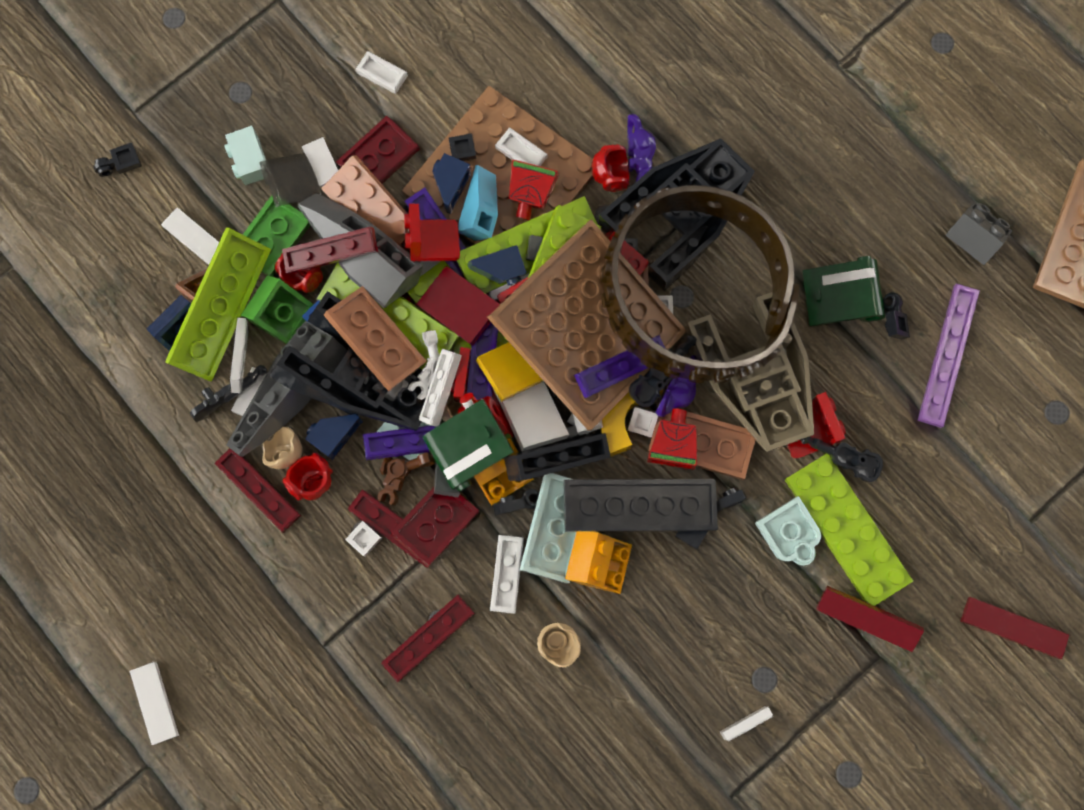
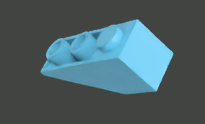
[458,165,498,241]

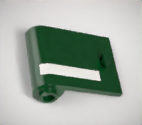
[802,256,885,327]
[422,399,514,492]

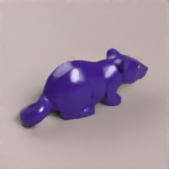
[627,114,656,182]
[656,355,697,417]

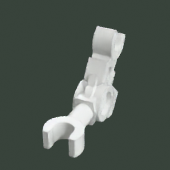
[408,330,440,400]

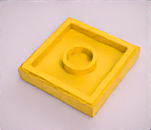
[476,342,543,402]

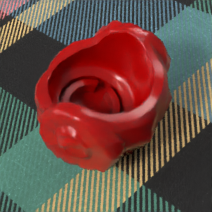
[591,144,630,193]
[275,253,323,293]
[282,453,333,501]

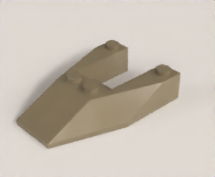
[685,292,814,452]

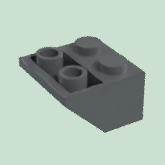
[946,201,1012,265]

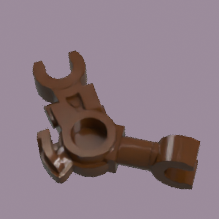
[377,452,436,506]

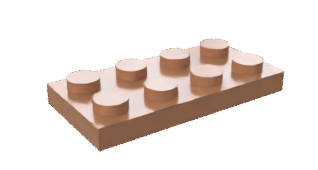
[321,155,409,247]
[324,286,427,391]
[648,411,755,480]

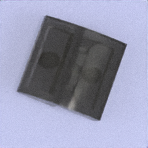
[259,153,322,207]

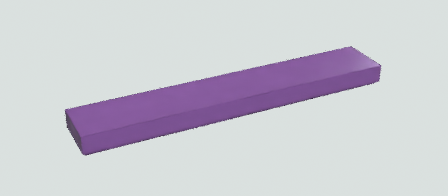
[917,283,980,428]

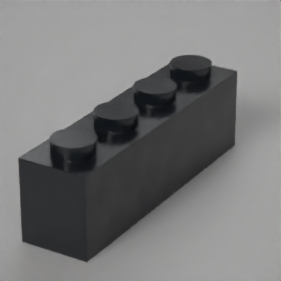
[504,433,611,481]

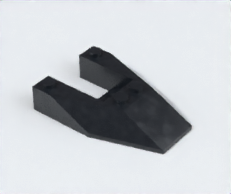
[598,138,755,291]
[270,291,429,431]

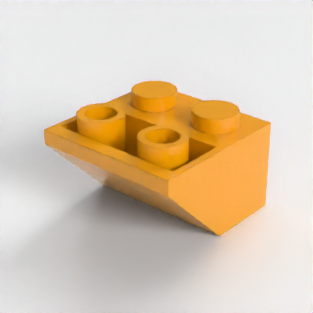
[474,438,534,506]
[565,532,632,594]

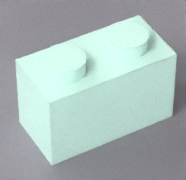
[224,126,272,185]

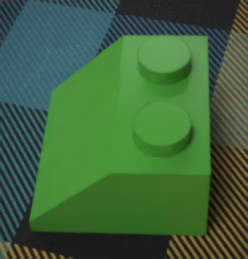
[241,275,314,344]

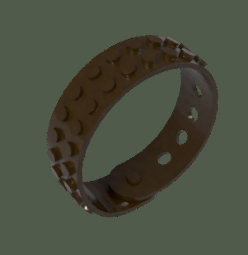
[600,185,799,383]

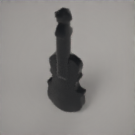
[629,336,697,407]
[190,365,267,423]
[800,437,883,482]

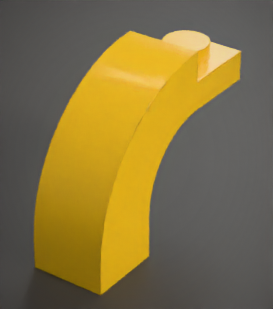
[601,389,663,457]

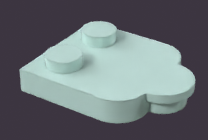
[755,496,821,565]

